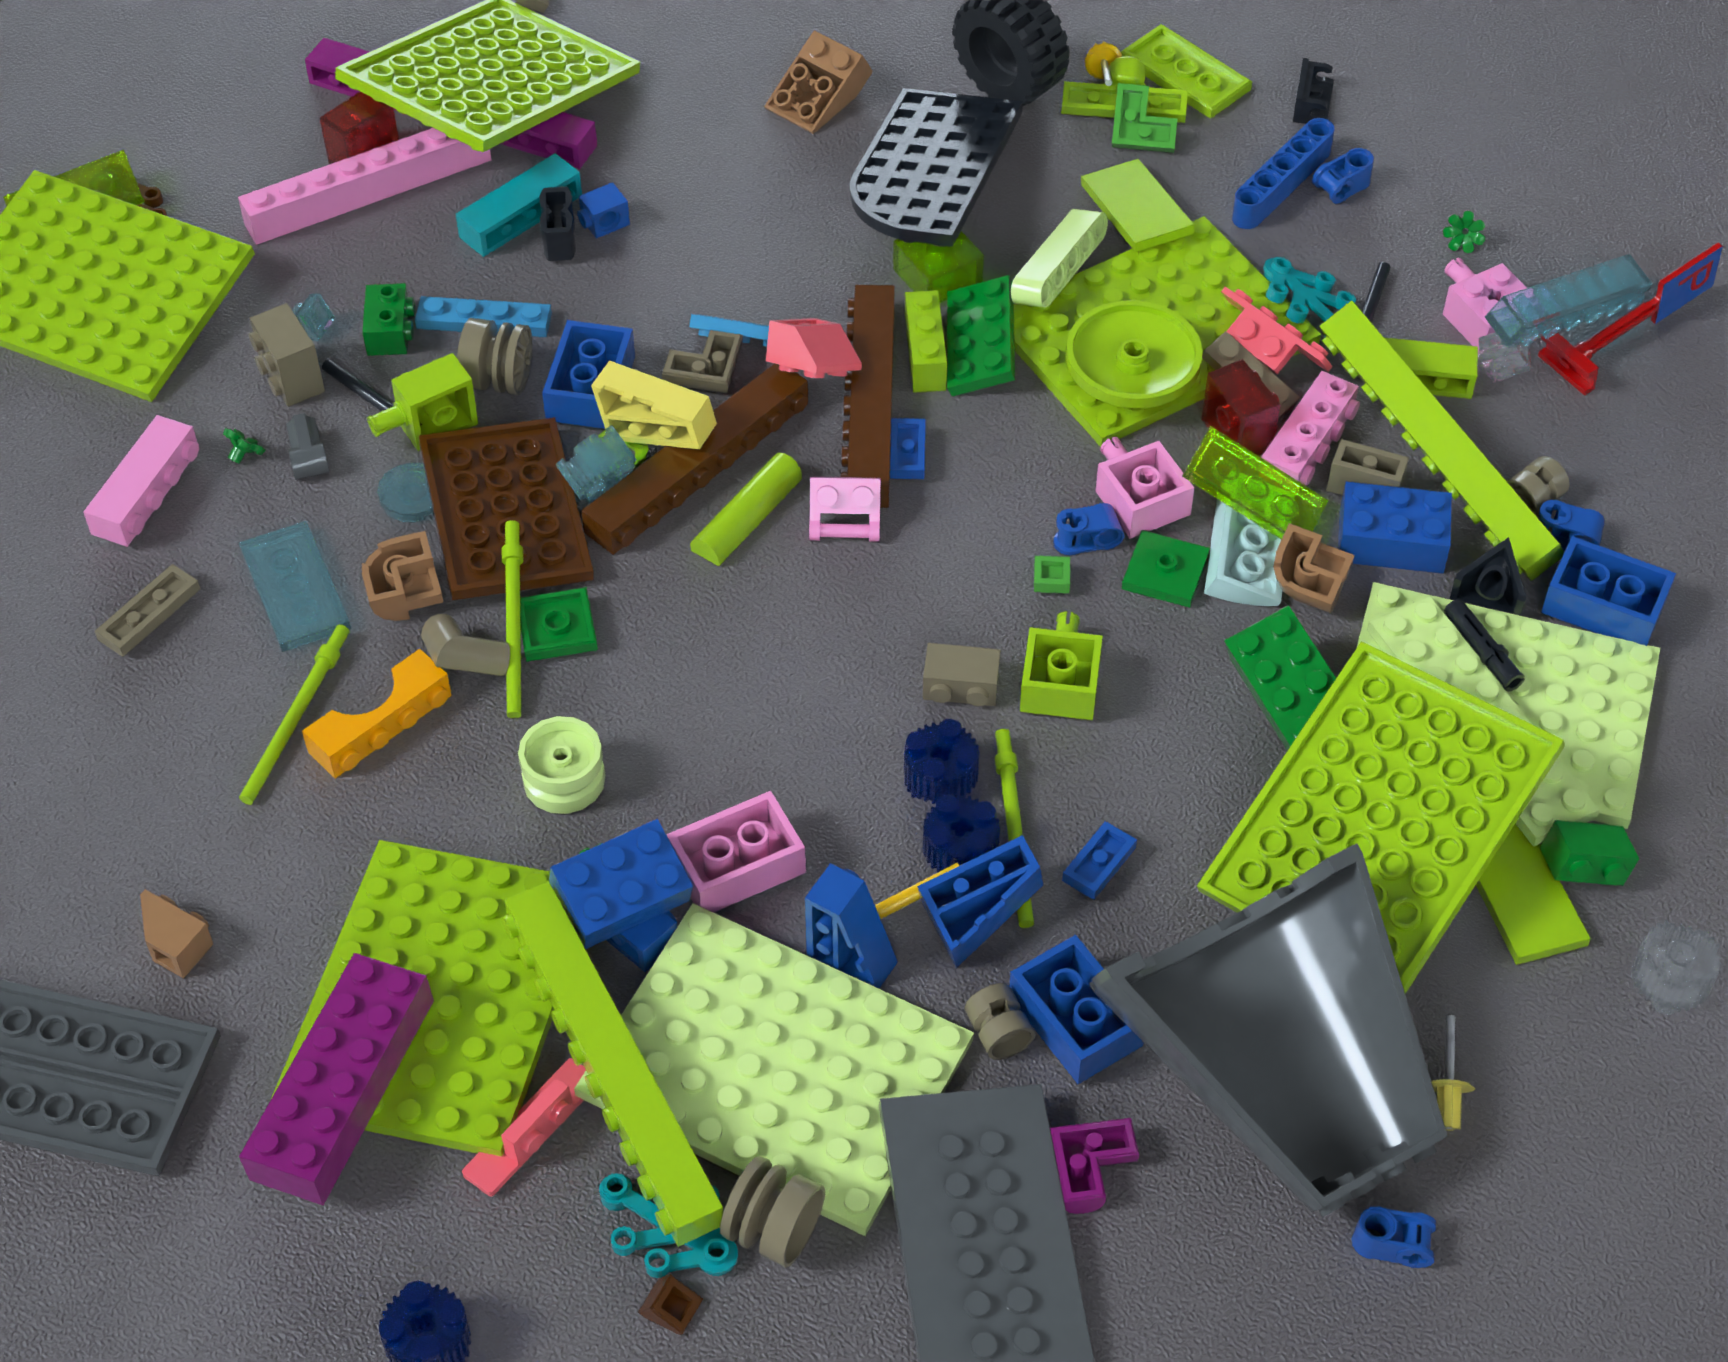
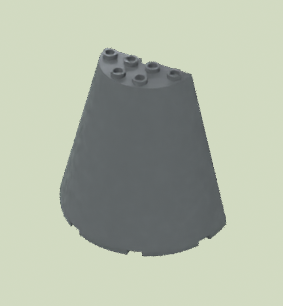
[1089,844,1447,1217]

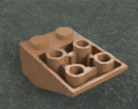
[764,30,873,134]

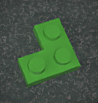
[1112,83,1178,153]

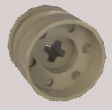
[457,318,532,395]
[720,1156,826,1268]

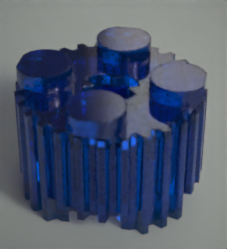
[904,719,980,809]
[923,794,1000,873]
[379,1280,471,1362]

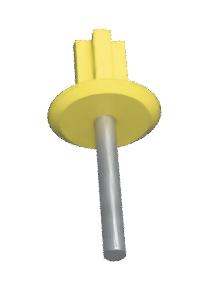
[1431,1015,1475,1131]

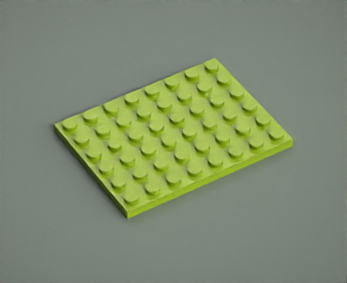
[335,0,640,152]
[0,170,255,402]
[1014,216,1321,447]
[1197,641,1565,994]
[271,840,554,1156]

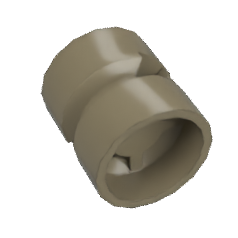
[1507,456,1570,515]
[964,983,1035,1060]

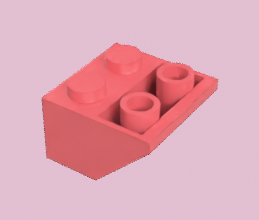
[766,318,862,378]

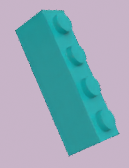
[456,153,582,257]

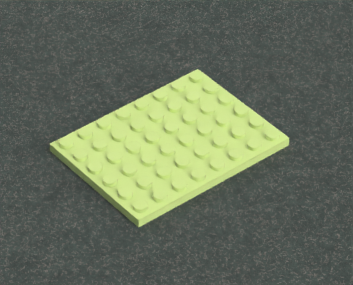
[1357,582,1660,829]
[574,903,974,1236]

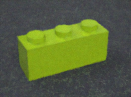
[905,290,947,393]
[1384,337,1478,399]

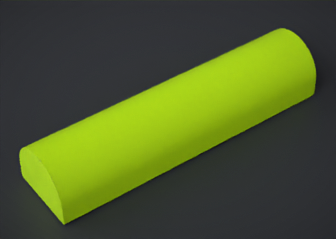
[690,452,802,566]

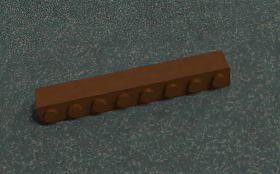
[841,285,895,508]
[581,364,808,555]

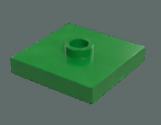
[1121,530,1210,608]
[520,587,598,662]

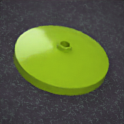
[1066,300,1203,408]

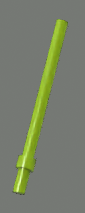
[502,520,523,718]
[239,624,350,805]
[994,729,1034,928]

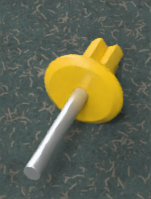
[1085,41,1122,86]

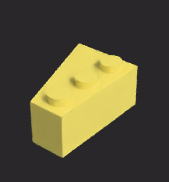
[591,360,717,449]

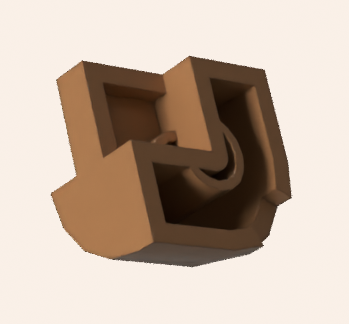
[1273,523,1355,613]
[362,531,443,621]

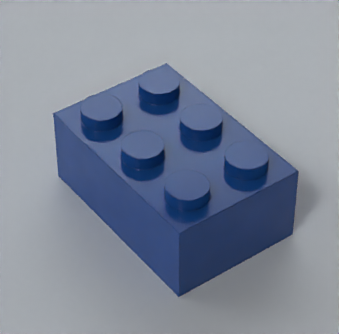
[542,320,635,429]
[1338,482,1452,574]
[1541,536,1676,646]
[549,818,693,949]
[1009,935,1144,1084]

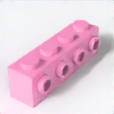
[1257,371,1360,496]
[83,415,199,547]

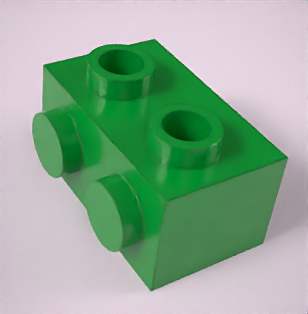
[362,283,415,356]
[1540,820,1639,886]

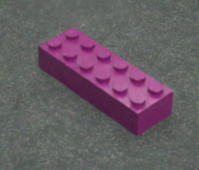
[239,953,434,1206]

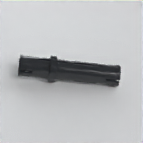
[1444,599,1525,692]

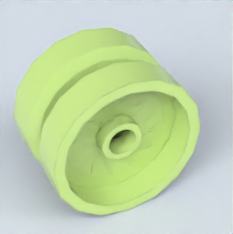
[518,716,605,814]

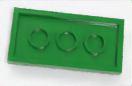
[947,275,1015,396]

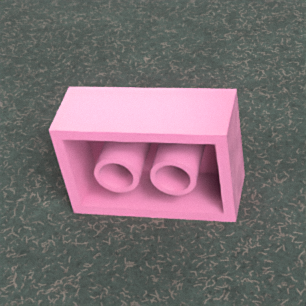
[666,791,806,913]

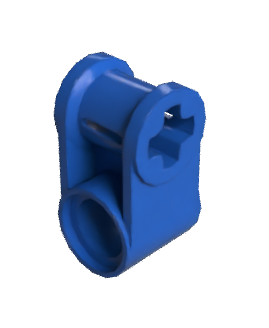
[1312,148,1374,204]
[1539,500,1605,550]
[1053,503,1124,555]
[1351,1206,1436,1268]

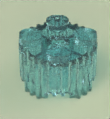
[556,425,637,503]

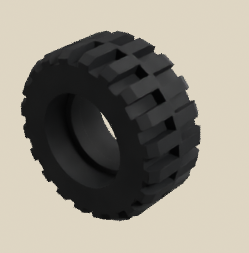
[952,0,1070,106]

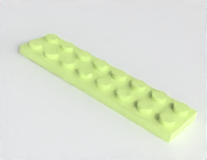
[1367,596,1600,847]

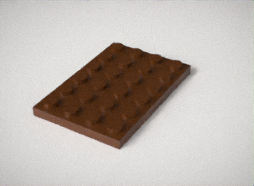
[419,417,594,601]

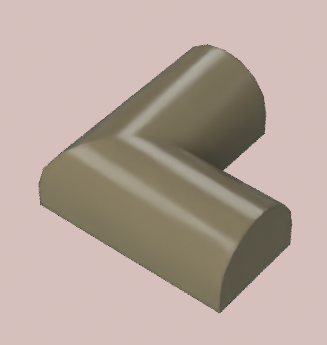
[662,330,743,393]
[421,614,510,676]

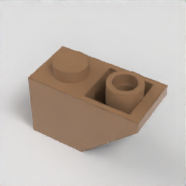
[140,889,213,979]

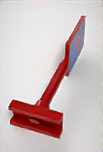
[1538,242,1723,396]

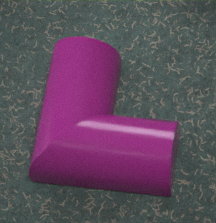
[1050,1118,1139,1214]

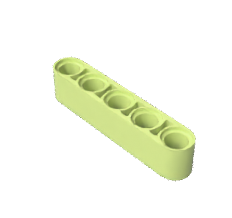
[1011,209,1108,308]

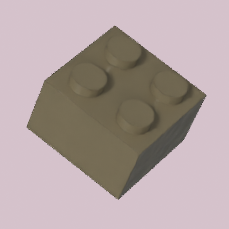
[248,303,325,407]

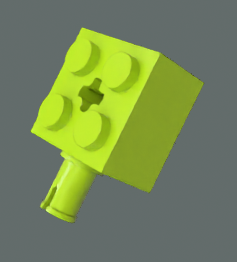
[367,353,478,451]
[1020,611,1103,720]

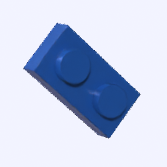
[890,418,925,479]
[1062,821,1137,900]

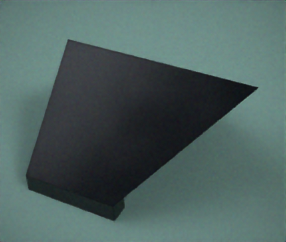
[1449,537,1526,616]

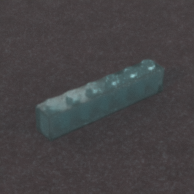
[1485,254,1653,348]

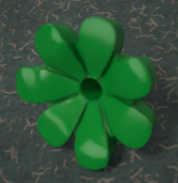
[1443,211,1485,253]
[223,427,266,464]

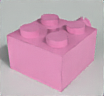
[1443,258,1543,356]
[1096,437,1194,539]

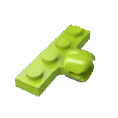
[1061,56,1188,123]

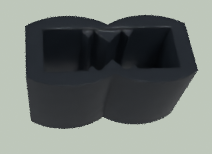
[540,186,576,261]

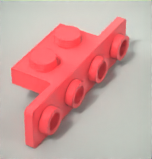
[1221,286,1333,375]
[462,1058,586,1197]

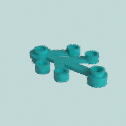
[1263,257,1356,337]
[599,1173,738,1278]

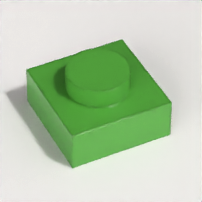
[1034,556,1070,593]

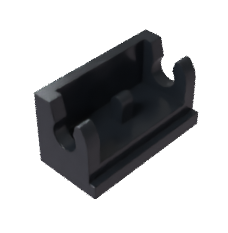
[1293,58,1334,124]

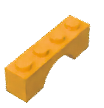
[302,649,452,778]

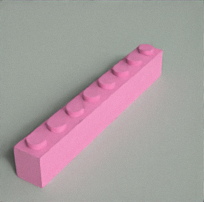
[238,128,492,245]

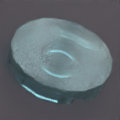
[377,463,434,522]

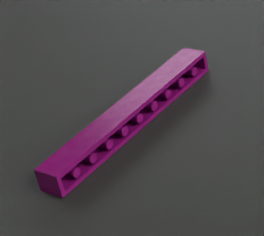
[305,37,597,169]

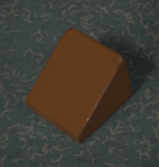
[638,1274,703,1335]

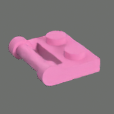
[809,477,881,542]

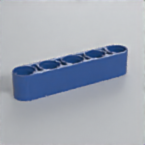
[1232,118,1335,229]

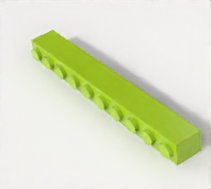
[1320,300,1564,581]
[502,881,723,1247]

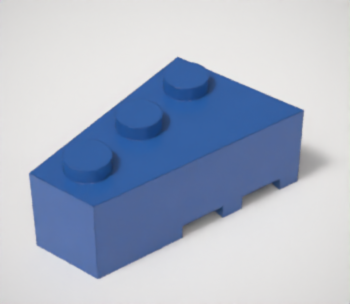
[917,835,1044,968]
[805,863,898,988]

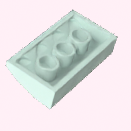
[1204,471,1293,606]

